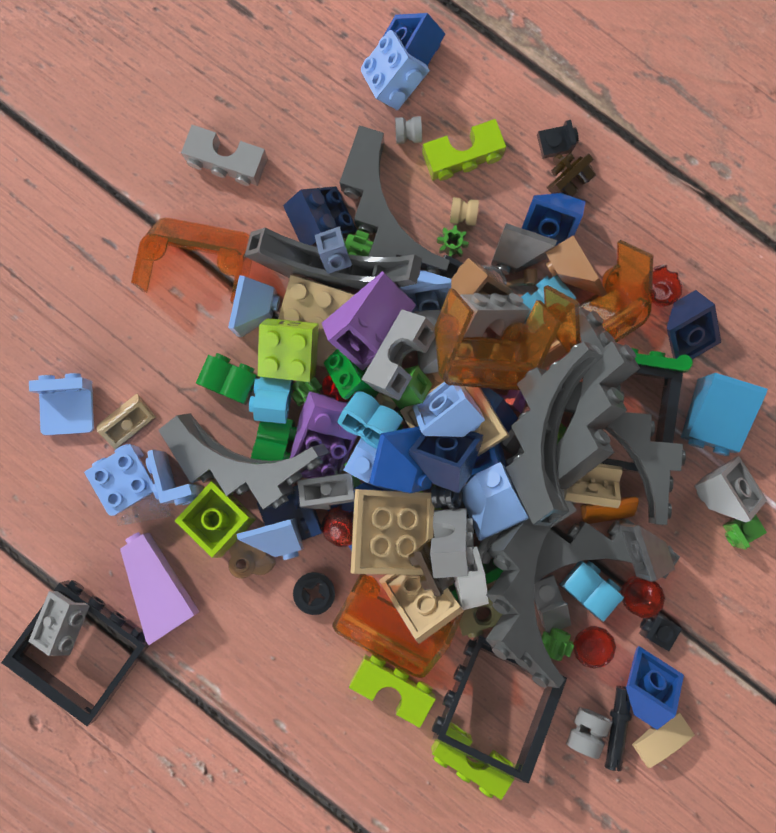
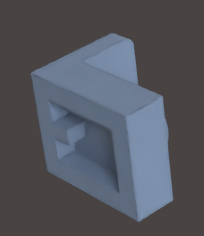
[315,226,352,274]

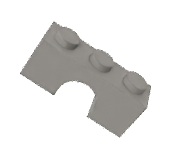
[181,125,268,186]
[447,293,531,338]
[362,309,439,400]
[430,508,474,578]

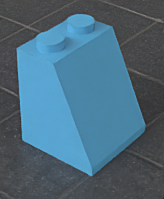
[681,373,768,456]

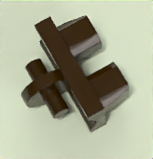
[546,153,596,197]
[408,539,455,597]

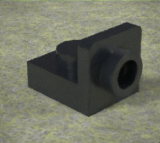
[537,120,579,159]
[639,611,682,652]

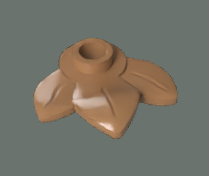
[228,540,276,579]

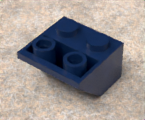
[283,186,357,247]

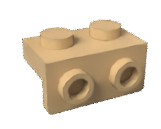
[564,464,623,508]

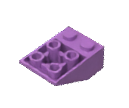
[322,271,416,371]
[290,391,357,479]

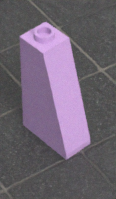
[120,532,199,645]

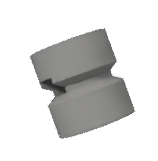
[566,707,613,759]

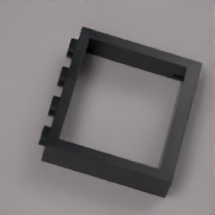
[570,365,683,473]
[1,580,149,727]
[432,635,567,784]

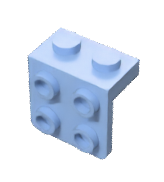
[361,30,430,110]
[29,373,94,435]
[84,444,154,516]
[146,450,203,506]

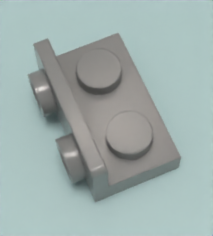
[28,591,89,656]

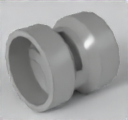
[395,116,422,144]

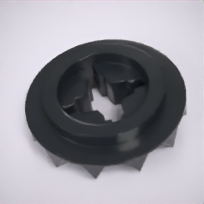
[293,572,335,615]

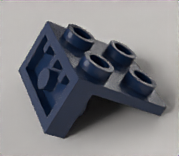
[257,485,324,541]

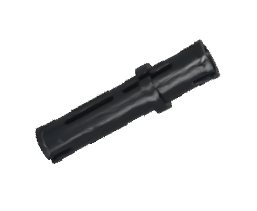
[604,686,632,771]

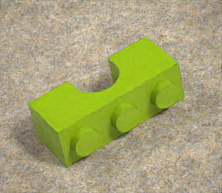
[422,119,506,181]
[349,654,436,728]
[431,722,516,800]

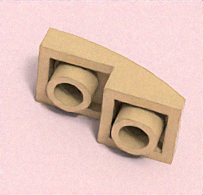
[632,712,695,768]

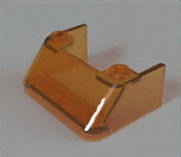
[131,218,252,305]
[544,240,654,354]
[434,288,562,390]
[332,574,464,678]

